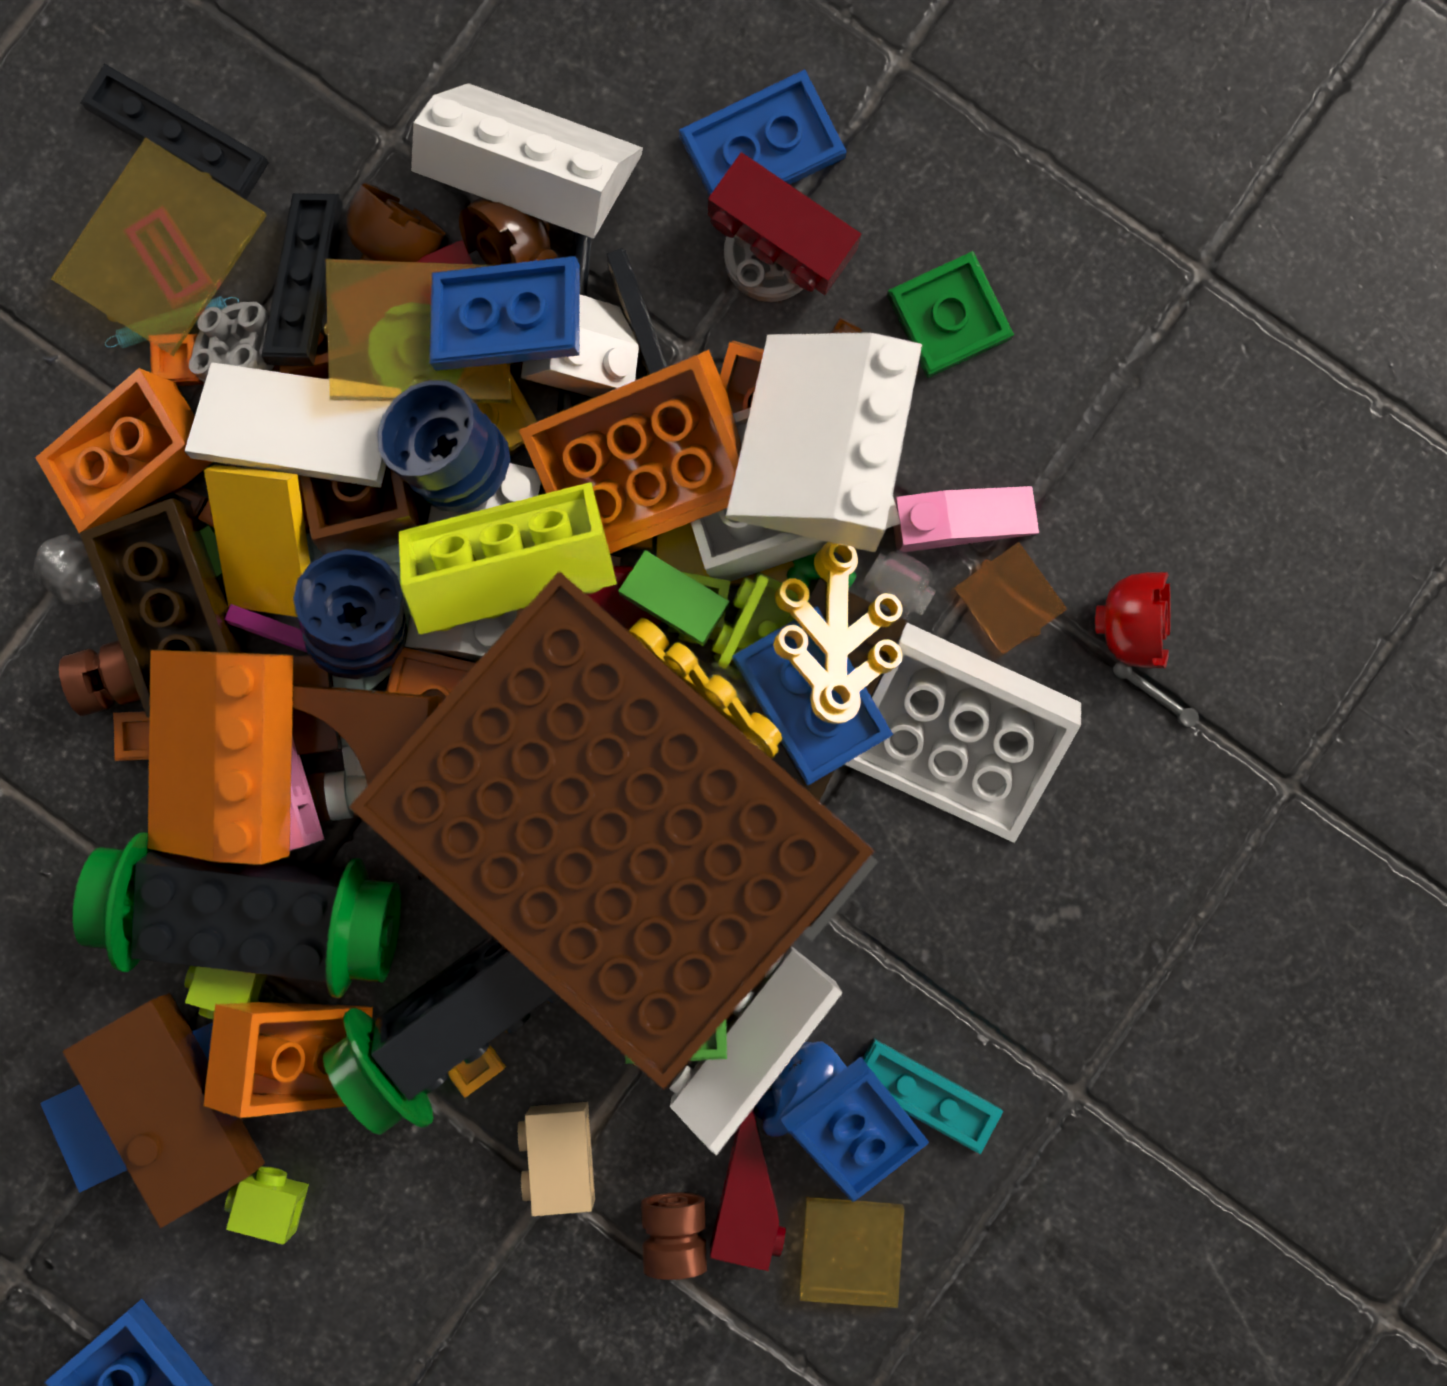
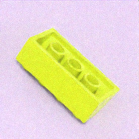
[399,482,617,635]

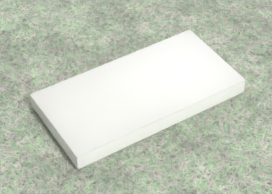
[185,362,401,488]

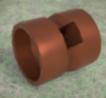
[59,640,140,716]
[641,1192,707,1280]

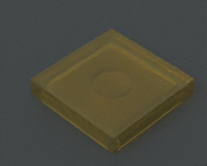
[799,1197,905,1308]

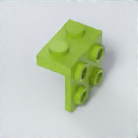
[712,572,810,669]

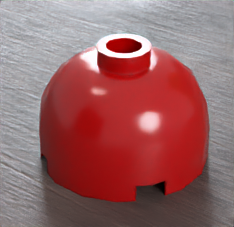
[1095,572,1171,669]

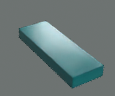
[863,1038,1003,1155]

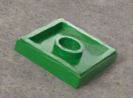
[887,251,1014,378]

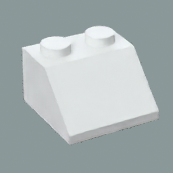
[521,295,639,397]

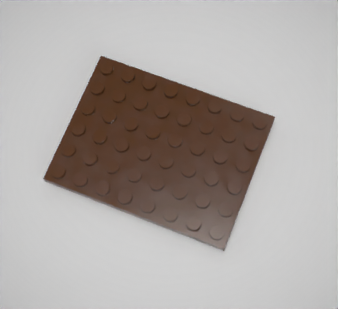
[349,571,875,1089]

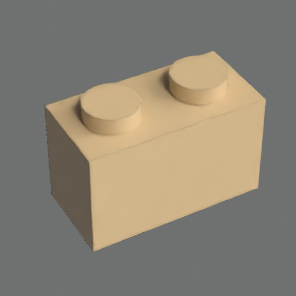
[518,1102,595,1216]

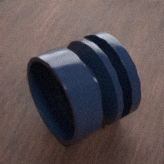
[377,380,510,513]
[293,549,407,680]

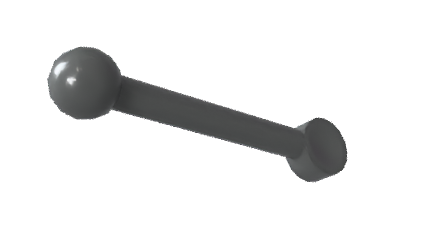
[1113,661,1199,727]

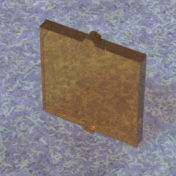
[955,542,1067,655]

